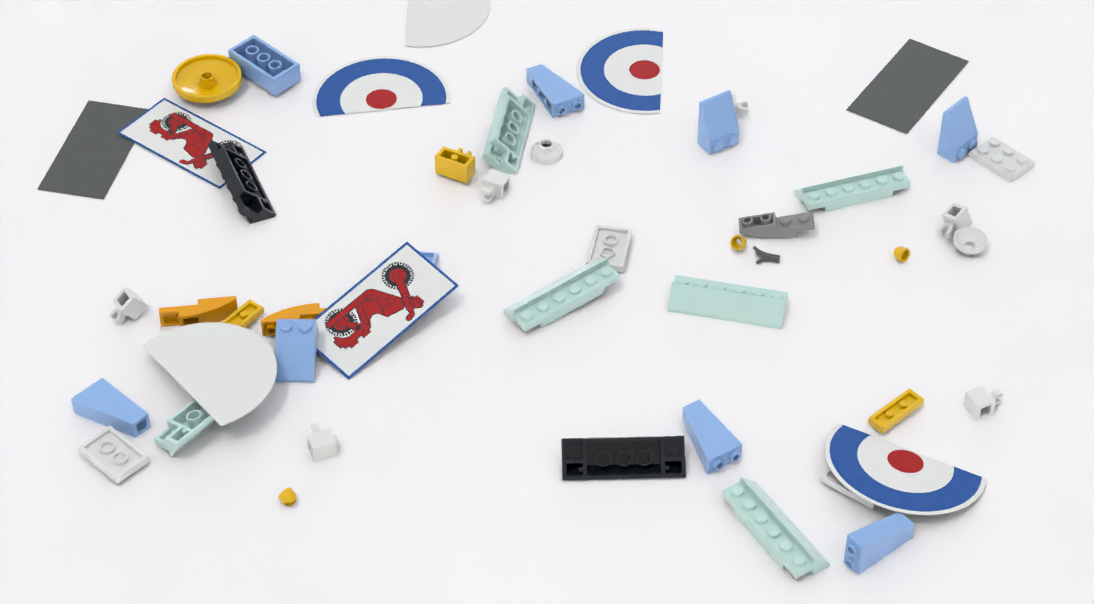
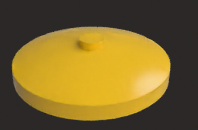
[172,54,242,103]

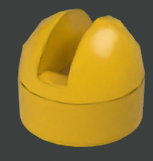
[730,235,747,250]
[894,246,910,262]
[278,487,297,506]

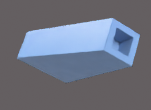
[526,64,584,118]
[71,378,151,438]
[682,399,742,474]
[843,512,915,575]

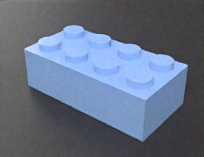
[228,35,301,96]

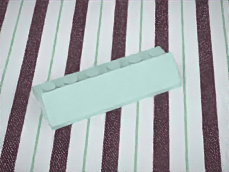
[482,87,535,174]
[794,165,911,212]
[504,258,620,332]
[668,275,788,329]
[154,399,216,457]
[722,477,830,579]

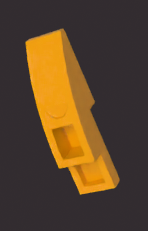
[159,296,238,327]
[261,303,326,336]

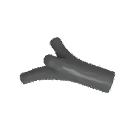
[753,246,780,264]

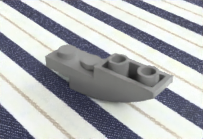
[738,211,815,239]

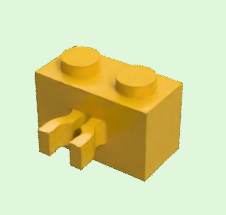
[435,146,476,184]

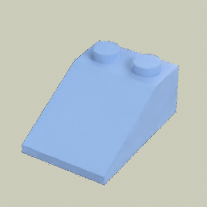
[697,90,739,155]
[937,96,978,163]
[275,319,318,382]

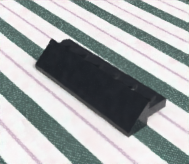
[208,140,276,224]
[561,435,686,480]

